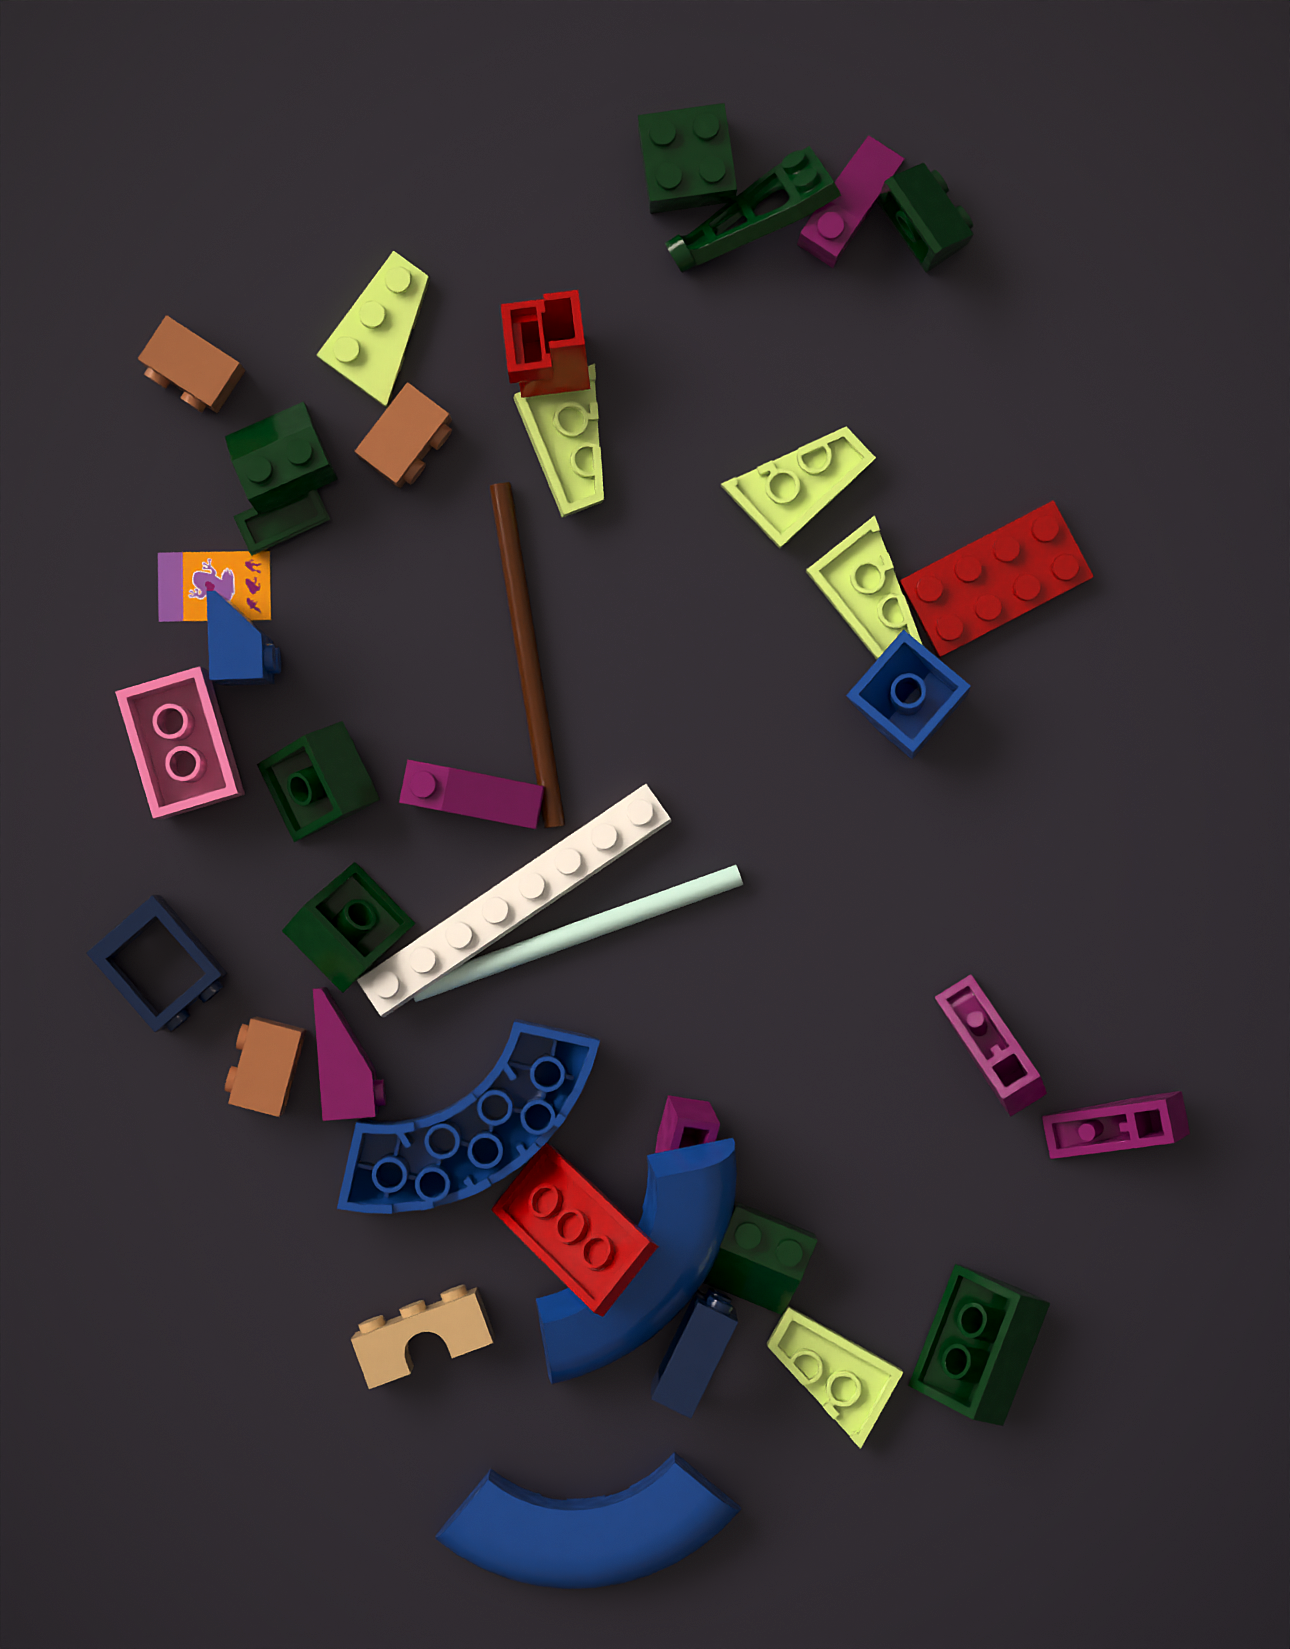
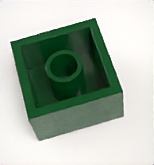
[638,103,737,214]

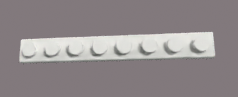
[357,784,671,1018]

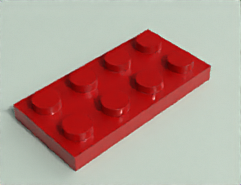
[898,500,1094,658]
[491,1142,659,1317]

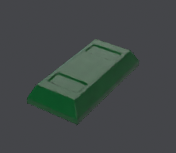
[233,489,330,556]

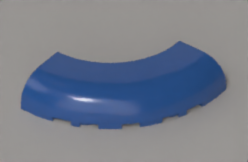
[337,1019,600,1214]
[536,1138,737,1385]
[435,1452,741,1589]

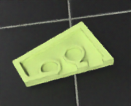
[317,251,430,408]
[513,364,604,518]
[721,426,876,549]
[806,515,922,660]
[767,1306,903,1449]

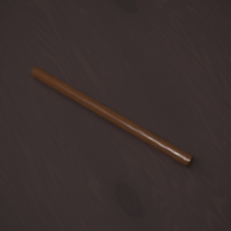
[490,482,565,829]

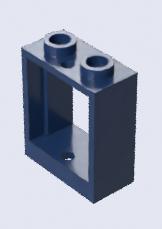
[86,895,228,1032]
[651,1288,738,1419]

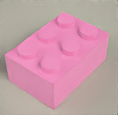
[115,666,245,820]

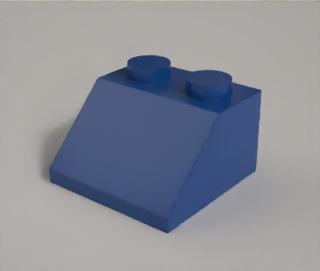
[206,591,281,686]
[846,630,971,759]

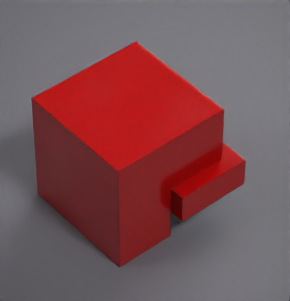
[501,290,591,398]

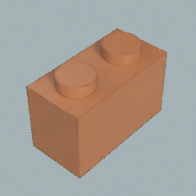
[138,315,246,413]
[354,382,452,489]
[224,1016,307,1117]

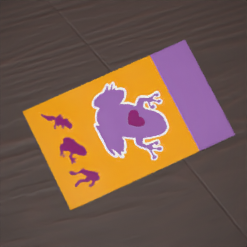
[158,551,271,622]

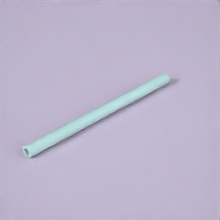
[414,865,743,1002]

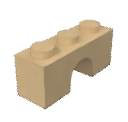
[351,1285,495,1389]

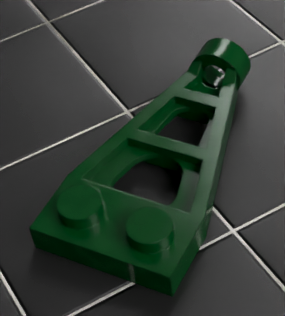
[665,146,841,273]

